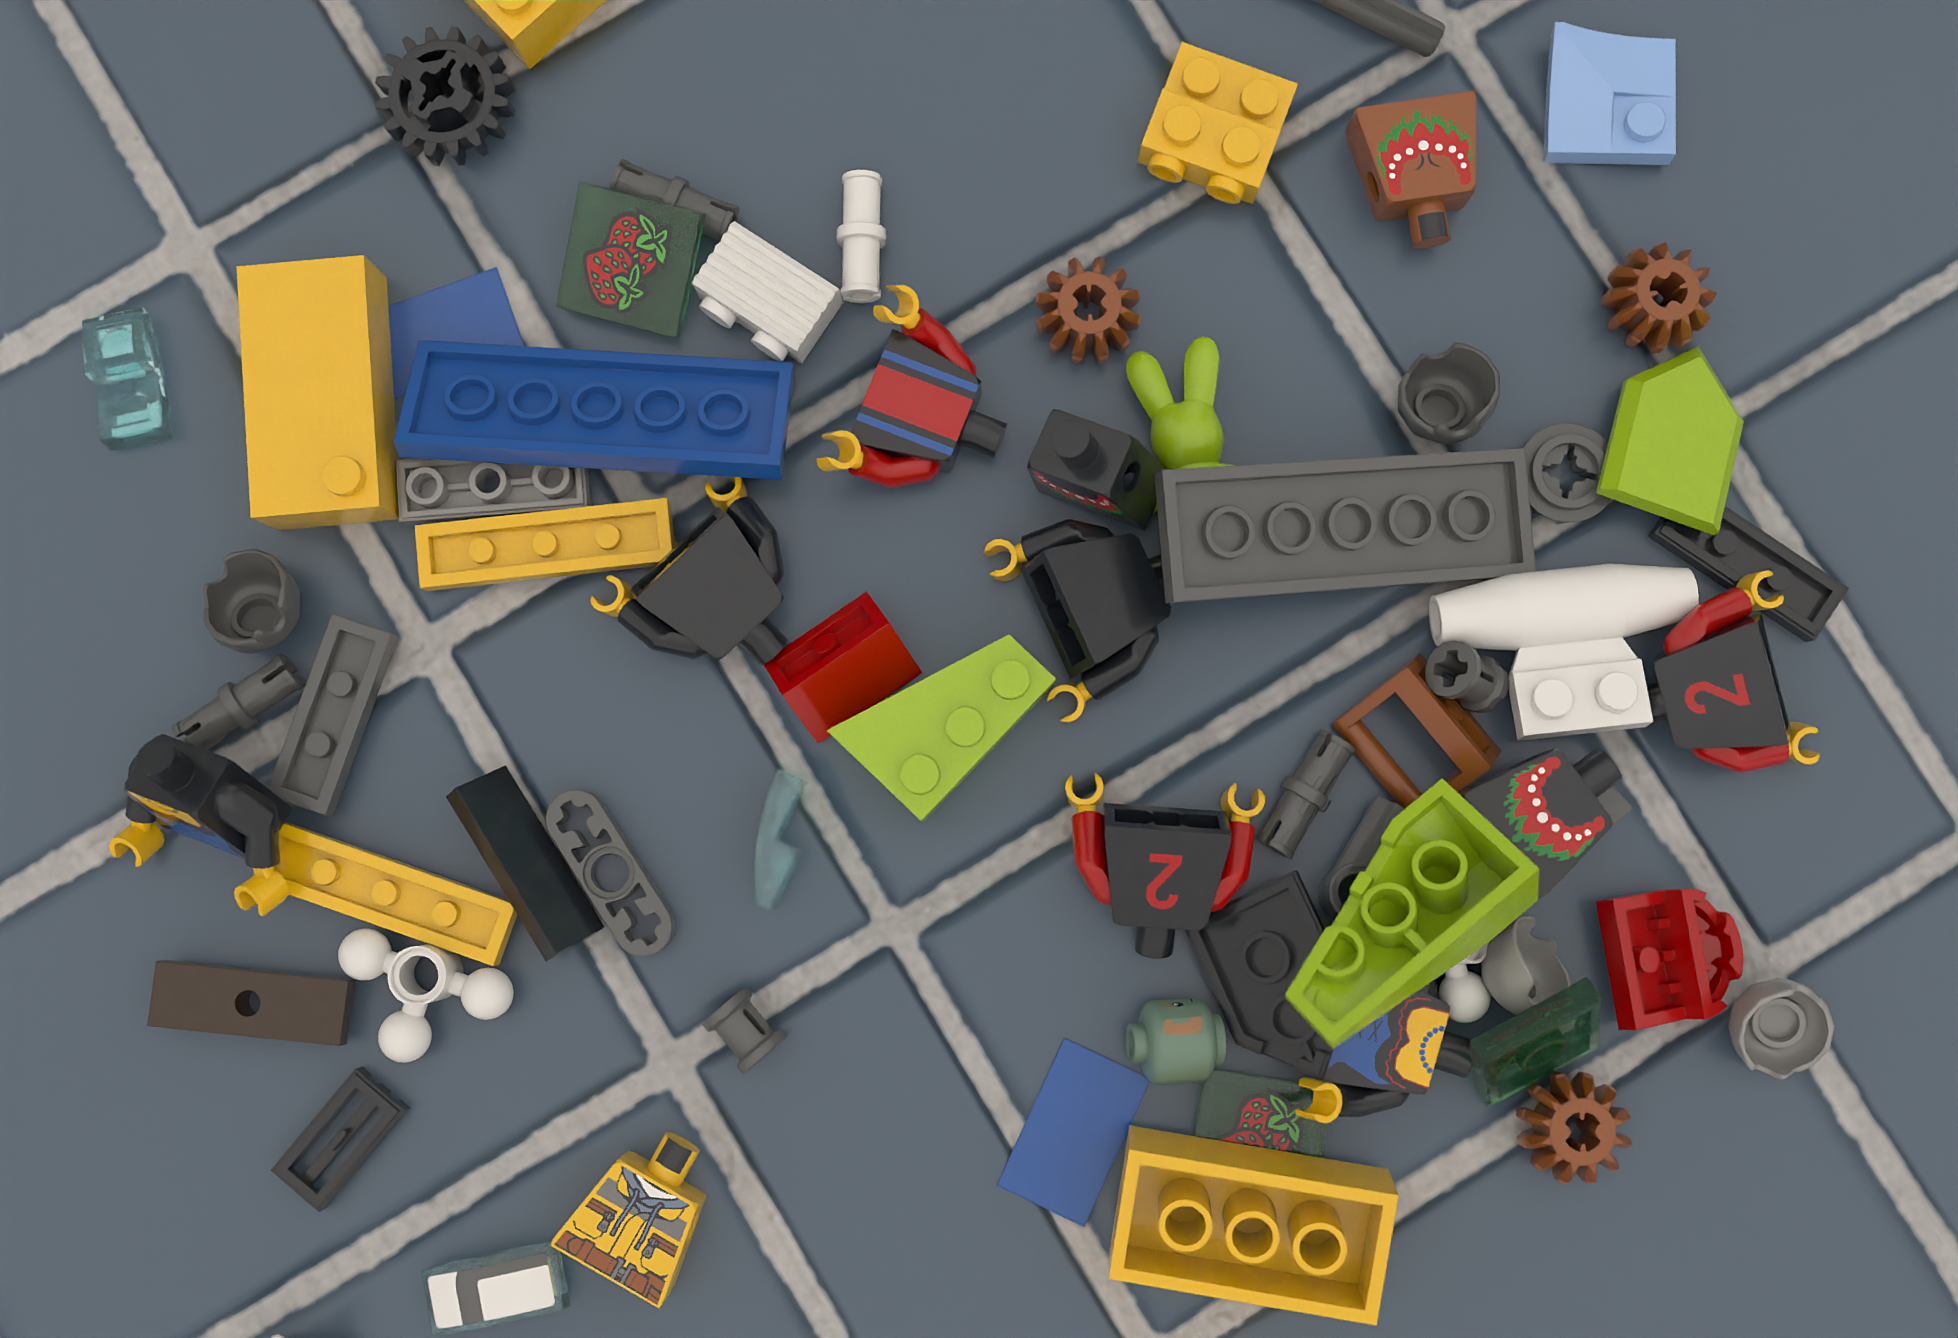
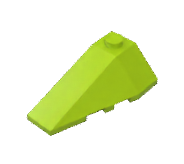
[1285,779,1540,1049]

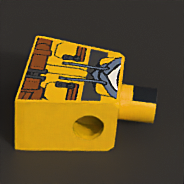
[550,1132,706,1308]

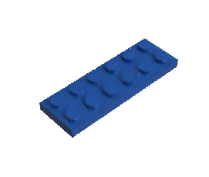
[394,340,795,480]

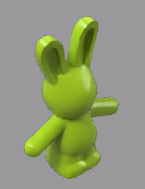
[1126,336,1236,514]

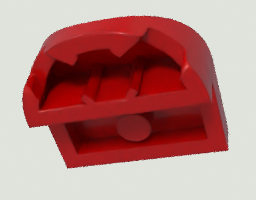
[1596,888,1744,1030]

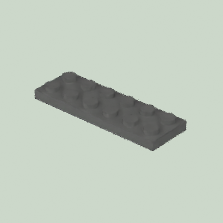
[1154,448,1536,604]

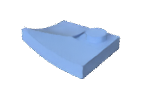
[1543,22,1676,165]

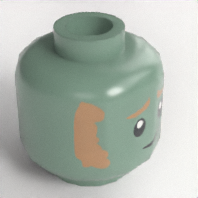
[1126,998,1226,1085]

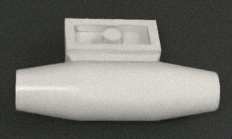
[1429,564,1699,741]

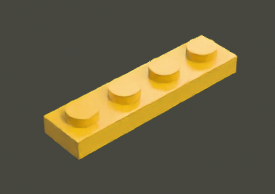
[415,498,675,591]
[273,821,517,966]

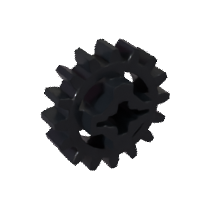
[375,26,515,166]

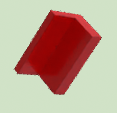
[763,591,922,744]

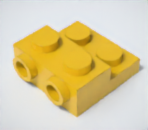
[1138,42,1298,204]

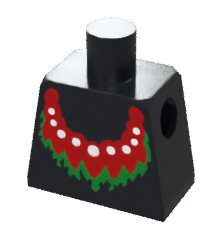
[1027,409,1167,531]
[1458,748,1622,899]

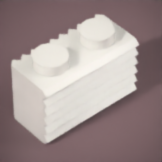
[692,221,843,364]

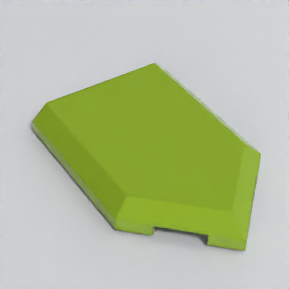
[1596,346,1744,535]

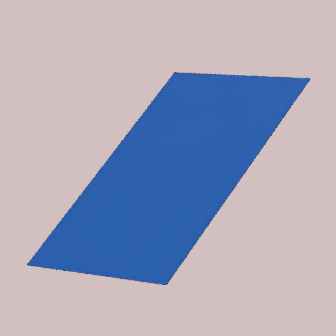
[388,267,524,400]
[997,1038,1150,1227]

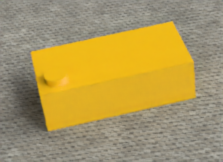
[236,255,399,530]
[1109,1125,1399,1326]

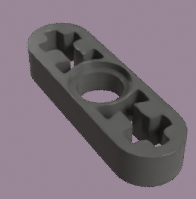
[546,790,677,956]

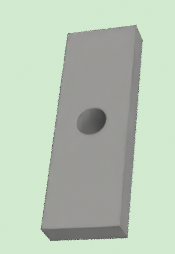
[396,458,591,525]

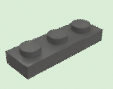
[268,614,399,816]

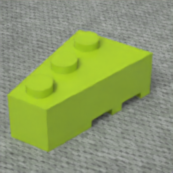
[827,634,1056,822]

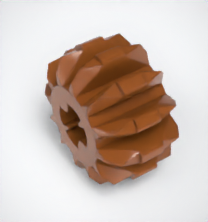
[1600,242,1718,354]
[1035,256,1141,365]
[1516,1071,1632,1184]

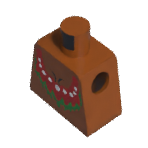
[1345,90,1476,249]

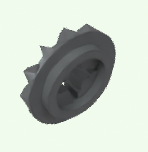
[1524,423,1611,524]

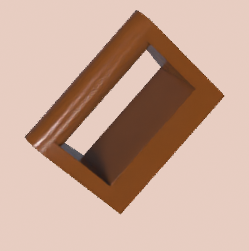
[1332,653,1501,808]

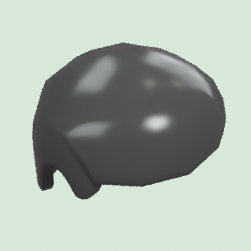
[1398,342,1500,444]
[203,549,302,654]

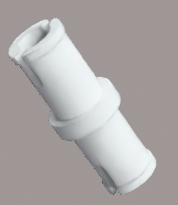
[837,170,886,303]

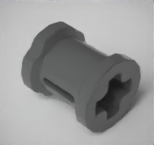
[1425,640,1509,713]
[702,987,787,1074]

